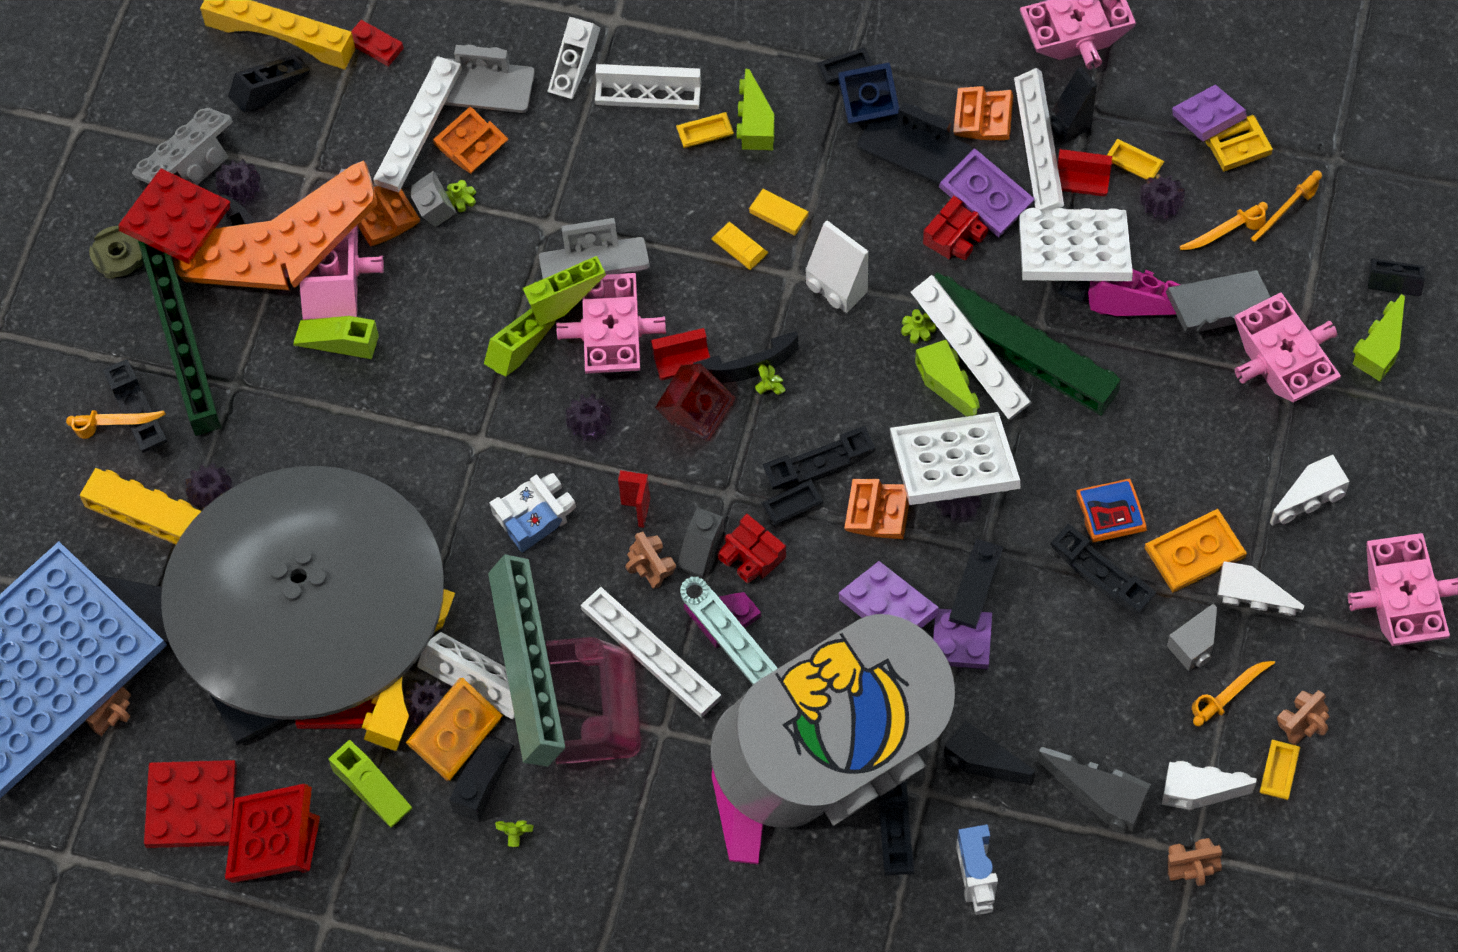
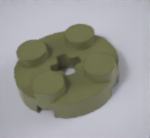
[89,226,144,279]

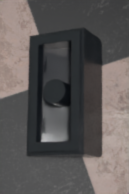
[1368,258,1425,296]

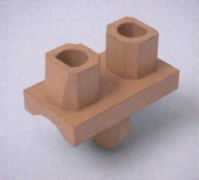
[625,532,676,589]
[85,686,131,736]
[1277,690,1329,746]
[1168,838,1222,886]

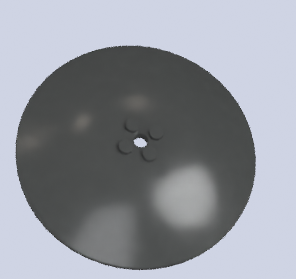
[161,466,444,719]

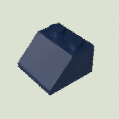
[838,62,899,124]

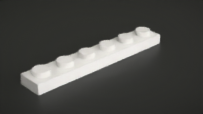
[374,56,462,193]
[1014,68,1064,211]
[911,275,1032,420]
[581,587,721,718]

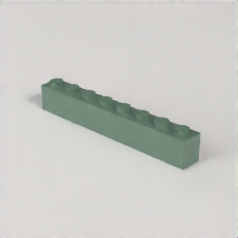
[488,554,565,766]

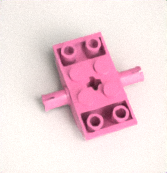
[1020,0,1136,69]
[284,225,384,320]
[557,273,666,374]
[1234,293,1341,403]
[1348,533,1458,646]

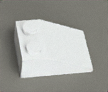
[806,221,869,313]

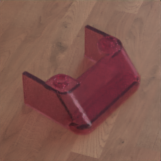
[546,637,641,764]

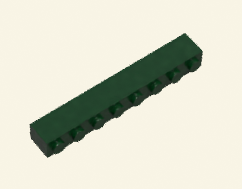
[138,241,222,436]
[918,272,1121,416]

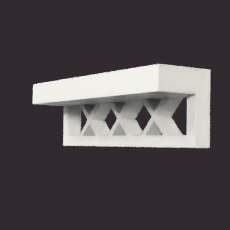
[595,64,701,109]
[417,632,515,719]

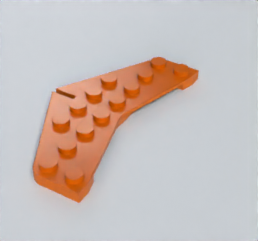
[172,161,377,290]

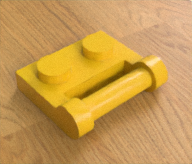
[1205,115,1273,172]

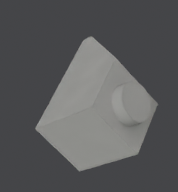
[411,171,457,227]
[1167,604,1217,671]

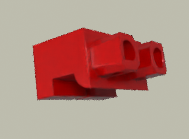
[923,196,988,260]
[718,514,786,583]

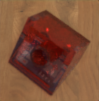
[655,364,736,441]

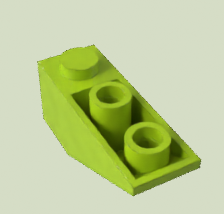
[737,69,775,150]
[523,256,606,326]
[1353,294,1405,382]
[293,316,379,359]
[915,340,980,417]
[328,740,412,828]

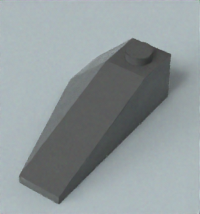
[1037,747,1151,835]

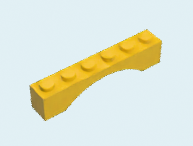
[200,0,356,69]
[362,589,455,751]

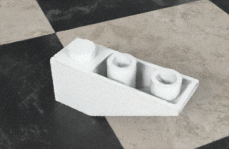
[548,17,600,99]
[1270,455,1349,526]
[1217,561,1304,616]
[1162,761,1257,810]

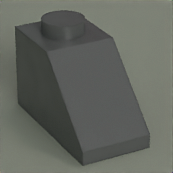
[677,507,724,578]

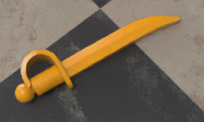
[1251,170,1322,242]
[1180,202,1268,251]
[66,410,166,439]
[1192,661,1275,727]

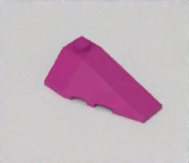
[1088,260,1180,316]
[711,767,763,864]

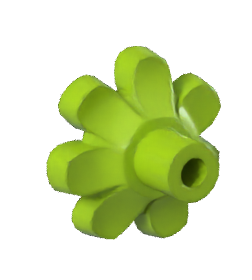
[445,180,476,212]
[901,309,937,344]
[755,364,785,395]
[495,820,534,847]

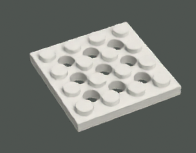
[1019,208,1133,281]
[890,412,1020,505]

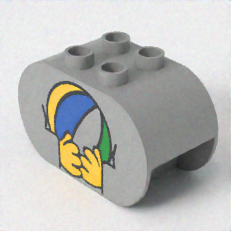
[711,614,955,828]

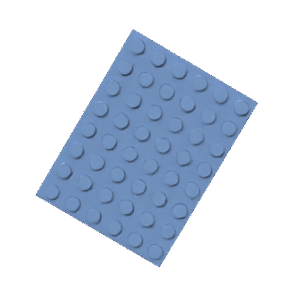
[0,542,167,798]

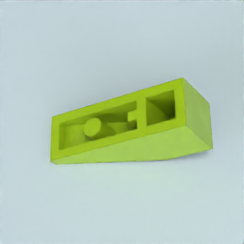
[484,309,556,377]

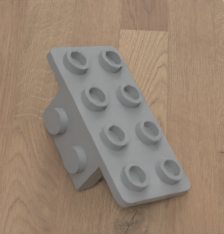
[431,45,535,113]
[132,108,233,185]
[539,218,650,279]

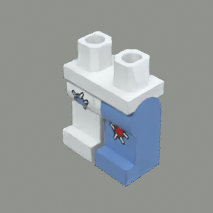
[489,473,576,553]
[956,825,998,915]

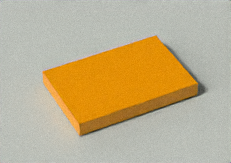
[1145,509,1247,593]
[406,678,503,781]

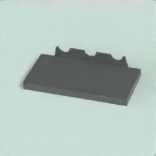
[1166,270,1271,332]

